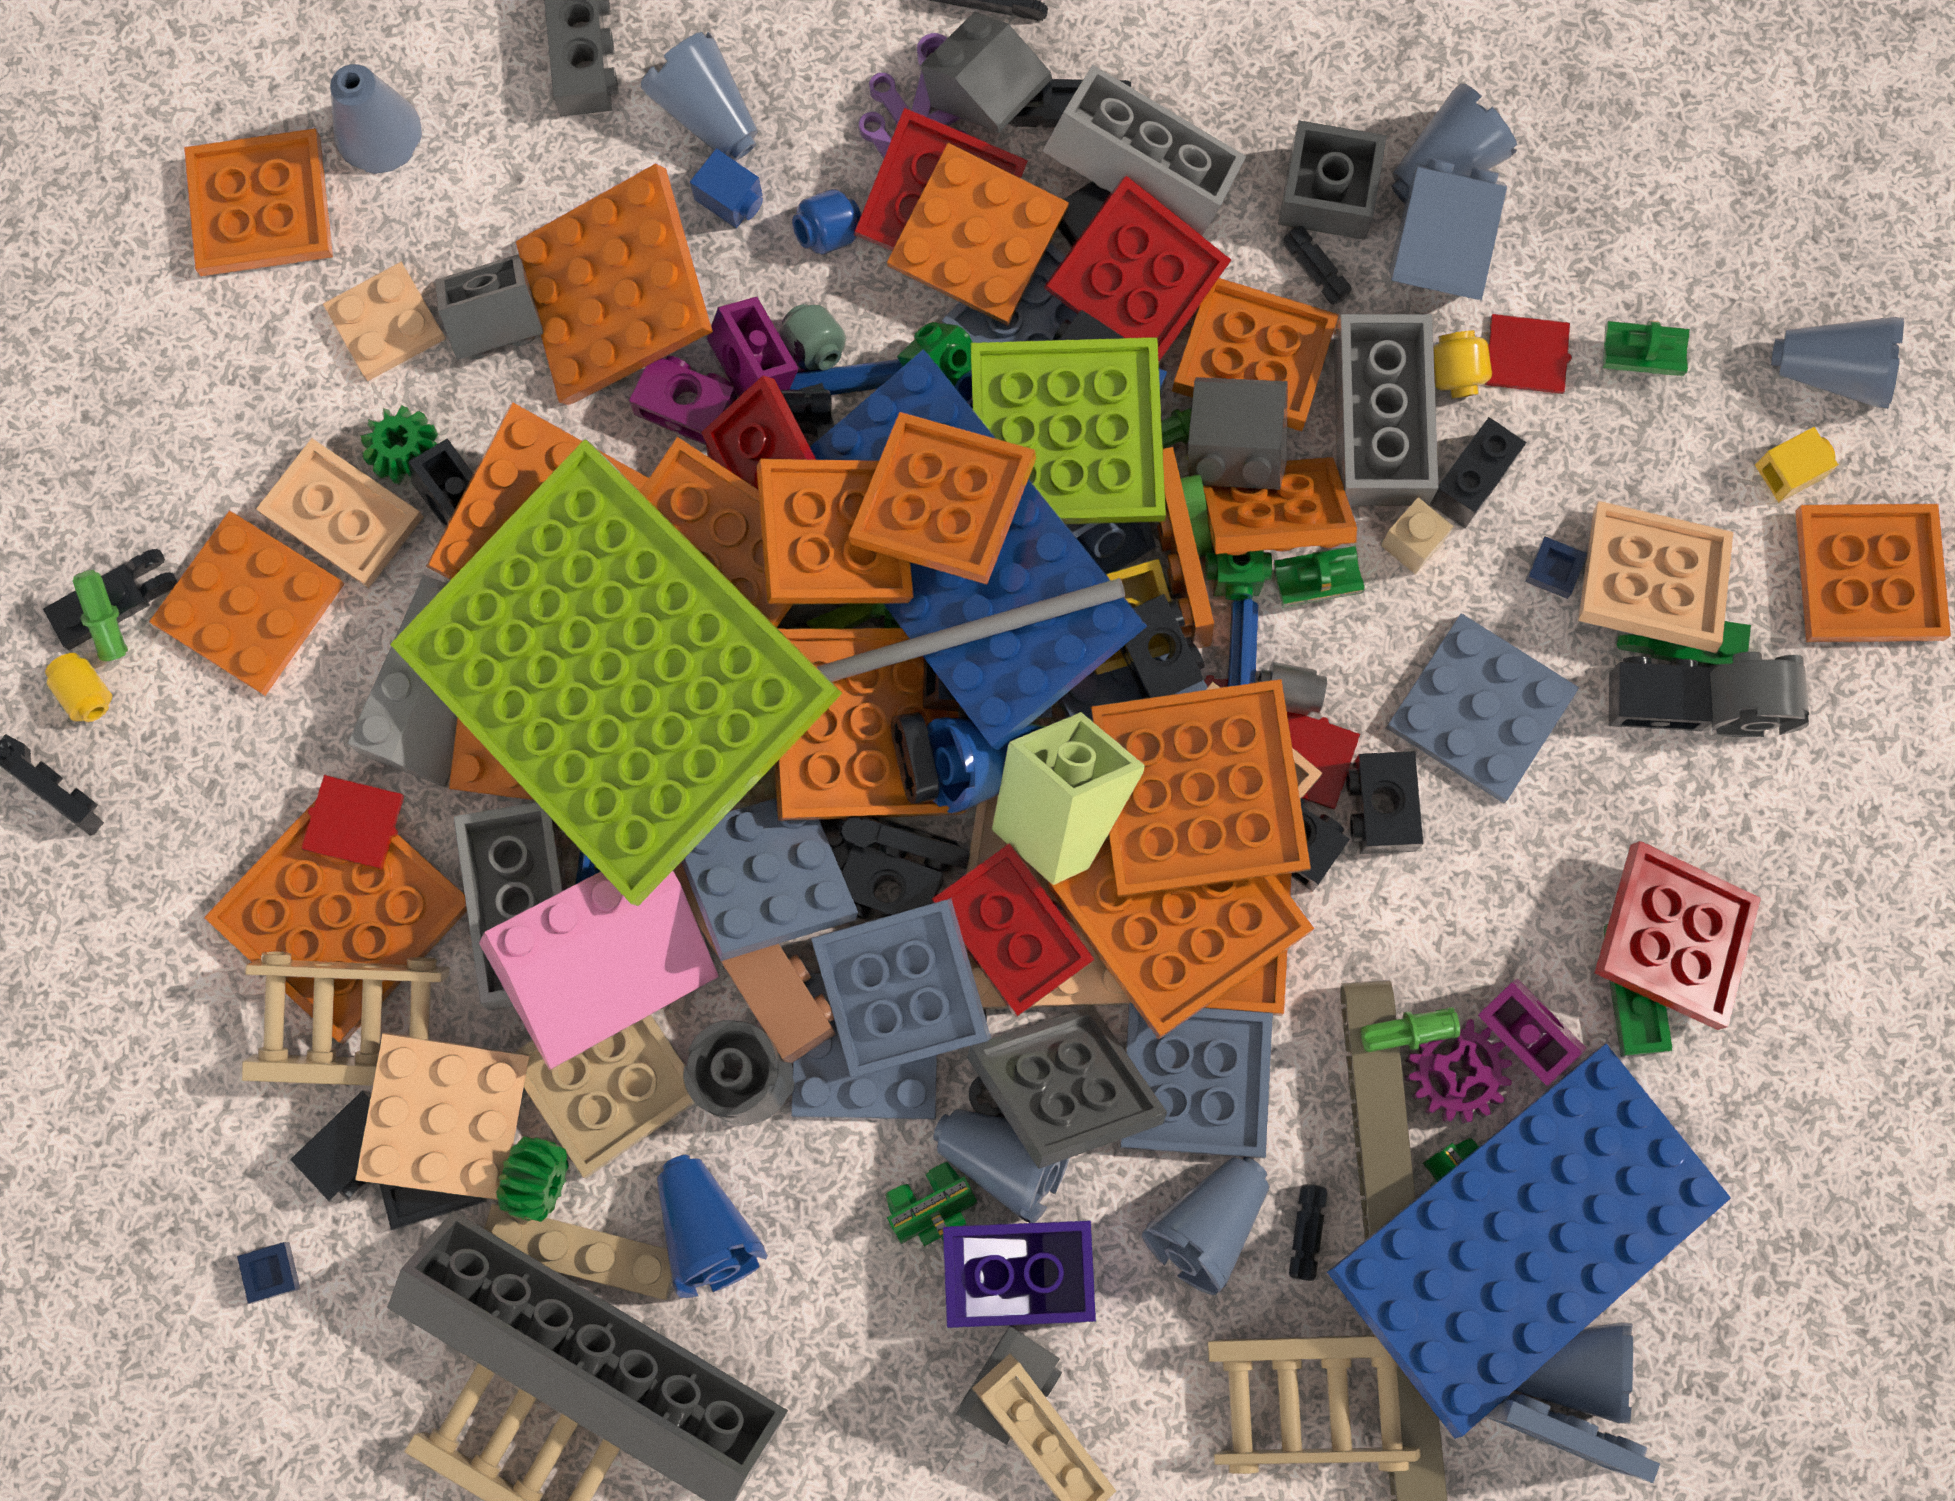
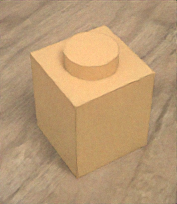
[1381,497,1454,575]

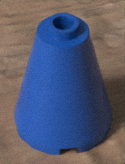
[927,717,1044,813]
[657,1155,768,1298]

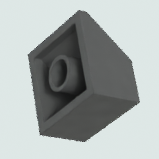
[921,12,1052,133]
[435,254,543,360]
[1188,377,1288,490]
[956,1325,1062,1445]

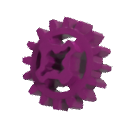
[1405,1019,1512,1124]

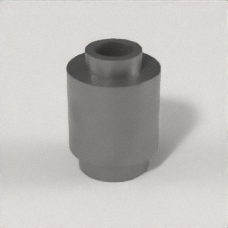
[1258,661,1327,715]

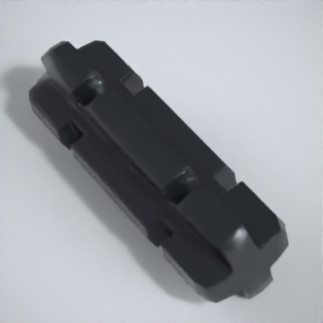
[1282,226,1352,305]
[742,389,832,417]
[1289,1184,1328,1281]

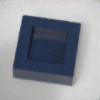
[1525,536,1588,599]
[237,1242,301,1304]

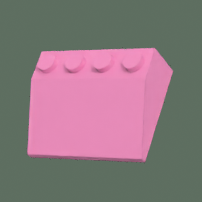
[479,871,719,1070]

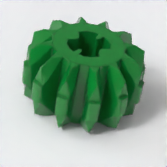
[360,405,439,485]
[496,1136,569,1222]

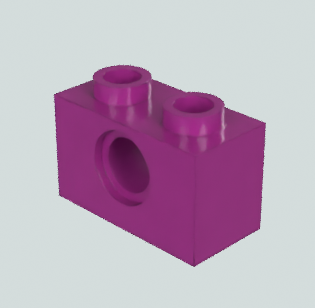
[706,297,798,397]
[629,355,737,445]
[1478,979,1587,1086]

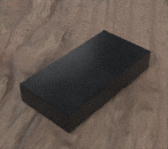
[379,1184,487,1230]

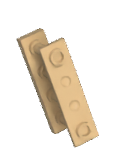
[242,951,450,1086]
[1208,1335,1421,1474]
[404,1354,620,1501]

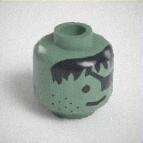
[780,304,846,371]

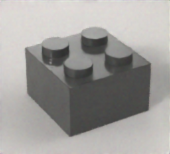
[1278,120,1387,240]

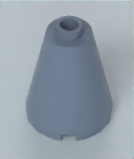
[640,32,758,160]
[330,64,422,174]
[1391,83,1517,204]
[1771,317,1904,409]
[933,1109,1070,1223]
[1142,1157,1270,1295]
[1515,1322,1633,1424]

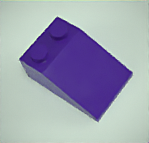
[943,1220,1096,1328]

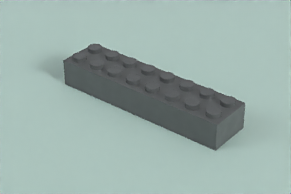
[387,1210,788,1501]

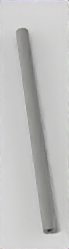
[817,578,1125,682]

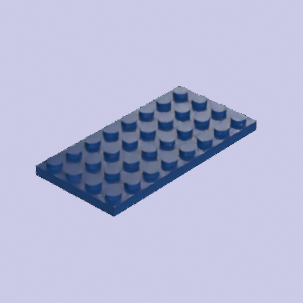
[810,349,1147,751]
[1327,1043,1731,1439]

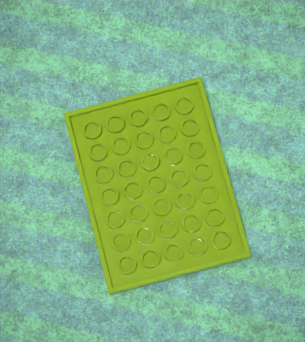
[390,439,842,906]

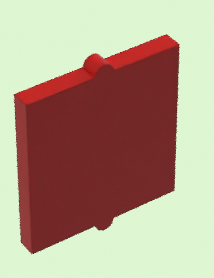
[1485,314,1572,394]
[1287,711,1360,810]
[301,775,404,870]

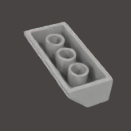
[347,575,458,787]

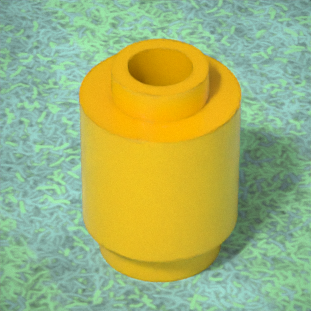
[45,653,112,722]

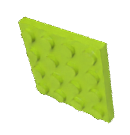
[971,337,1166,524]

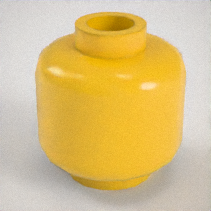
[1433,330,1492,399]

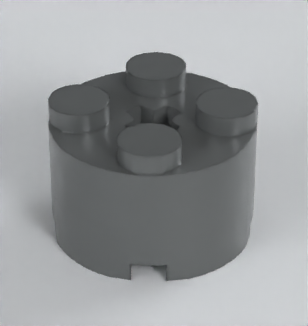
[1710,652,1809,737]
[683,1020,795,1126]

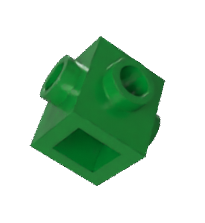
[897,322,972,387]
[1205,549,1272,601]

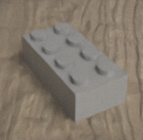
[1043,65,1246,236]
[1333,314,1438,506]
[453,802,567,1010]

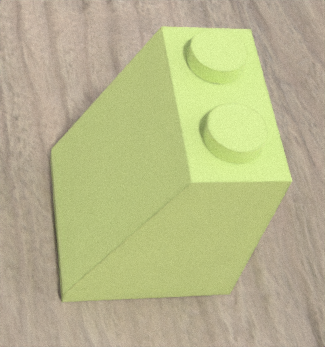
[992,712,1145,885]

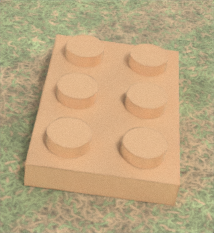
[256,438,424,589]

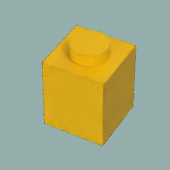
[1755,426,1839,503]

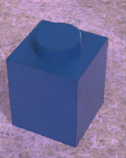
[690,148,763,228]

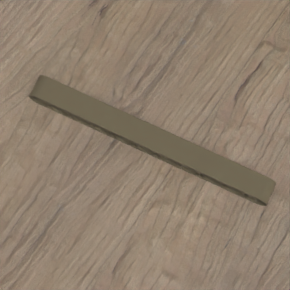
[1340,980,1448,1501]

